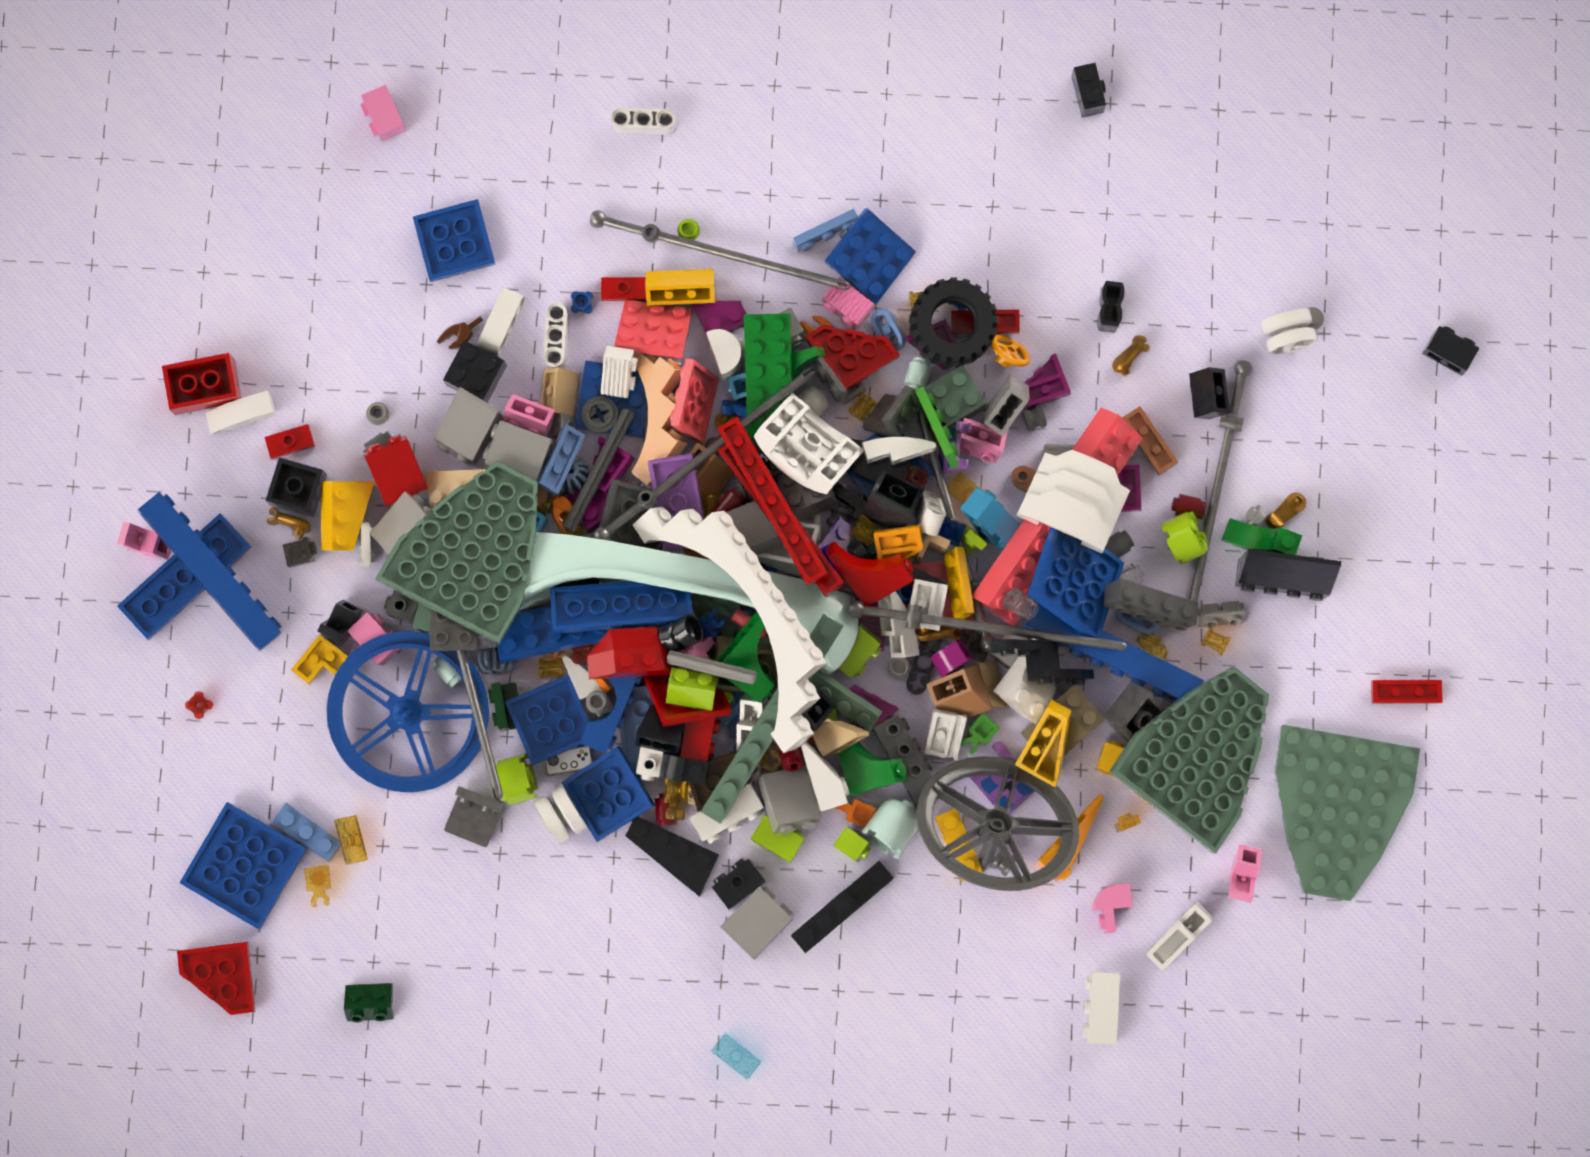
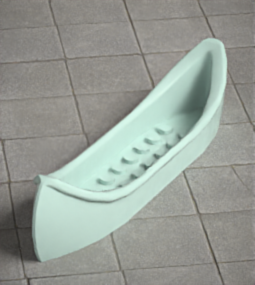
[519,532,858,674]

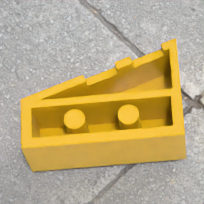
[321,481,375,551]
[1015,699,1072,788]

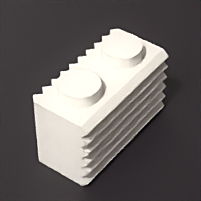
[601,346,638,398]

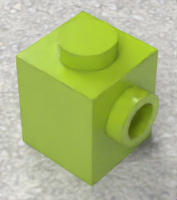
[833,826,872,862]

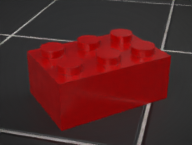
[162,353,241,415]

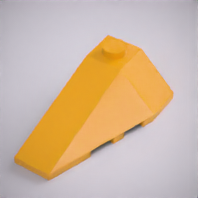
[1036,794,1104,882]

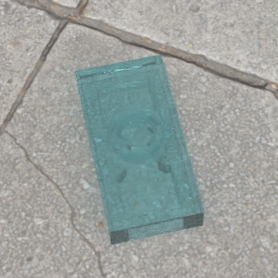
[711,1033,762,1080]

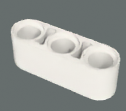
[610,108,677,135]
[477,287,525,355]
[544,302,569,368]
[914,490,946,536]

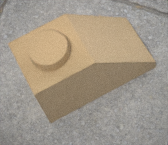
[813,719,869,757]

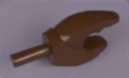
[437,316,483,349]

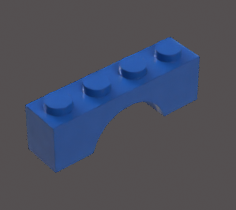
[580,676,642,754]

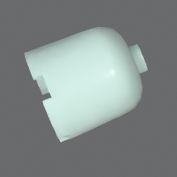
[861,800,918,859]

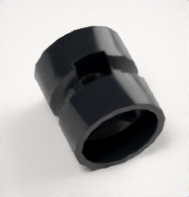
[659,614,703,652]

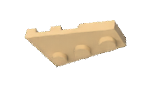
[425,469,487,509]

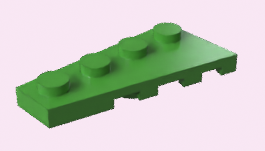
[915,386,960,469]

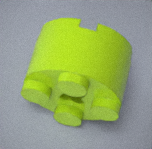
[1161,511,1209,565]
[496,753,538,806]

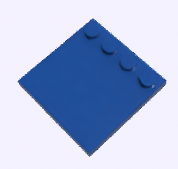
[1027,527,1124,638]
[180,802,308,930]

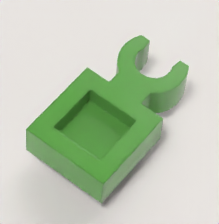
[960,713,1000,755]

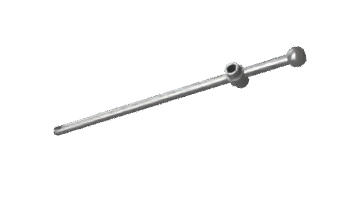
[590,210,850,290]
[1188,360,1252,602]
[593,368,815,541]
[914,390,997,652]
[848,600,1127,650]
[456,651,503,800]

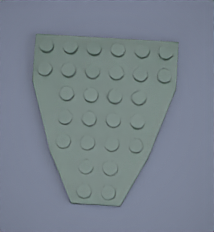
[376,461,538,645]
[1109,667,1269,854]
[1274,725,1420,901]

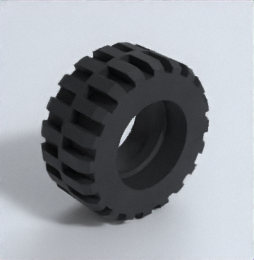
[909,277,998,368]

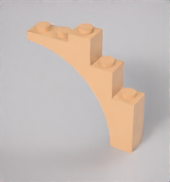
[631,353,688,487]

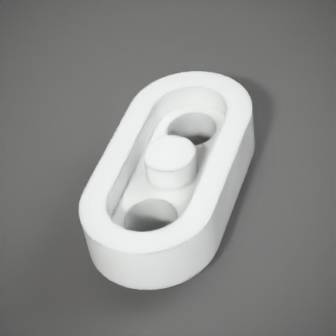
[358,522,375,567]

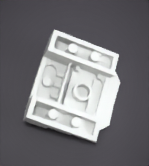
[754,393,864,494]
[1017,450,1130,553]

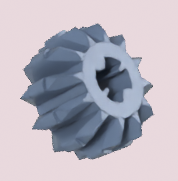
[561,456,590,495]
[477,647,517,675]

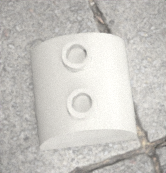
[706,329,745,384]

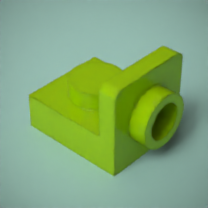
[953,524,987,556]

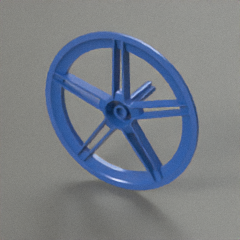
[327,631,489,792]

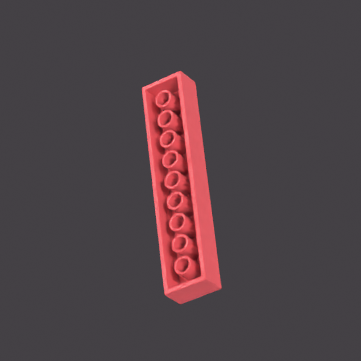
[972,407,1143,626]

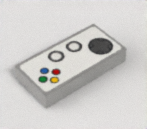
[545,746,592,776]

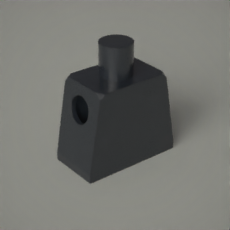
[635,704,682,756]

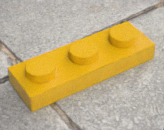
[944,547,974,619]
[935,809,983,882]

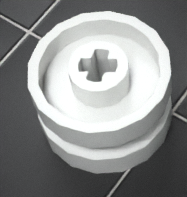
[1260,309,1318,355]
[534,785,588,845]

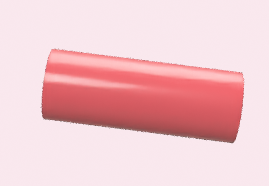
[731,609,767,639]

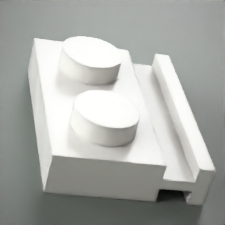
[910,579,948,631]
[924,709,967,760]

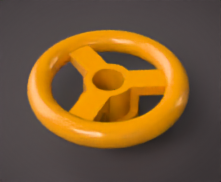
[991,335,1030,368]

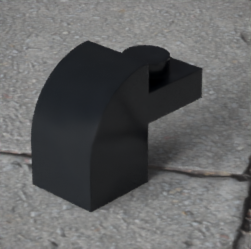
[317,600,363,646]
[659,752,709,785]

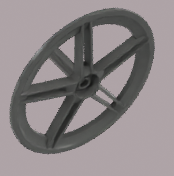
[916,756,1079,891]

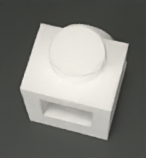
[636,747,664,781]

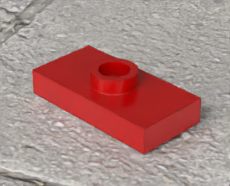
[601,277,646,301]
[264,424,315,460]

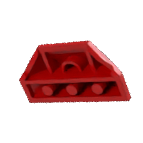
[587,627,678,680]

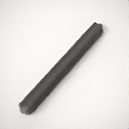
[564,409,634,532]

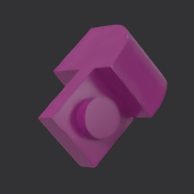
[930,639,973,677]

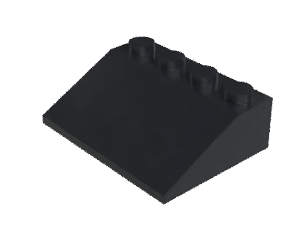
[1235,549,1342,601]

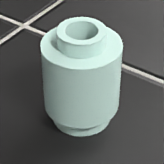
[904,357,931,390]
[433,656,463,688]

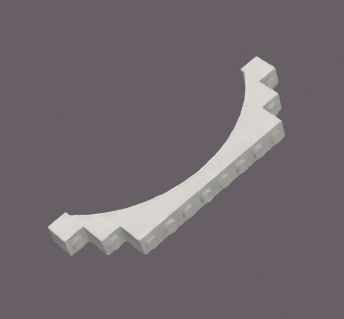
[633,507,826,753]

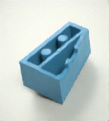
[960,487,1020,551]

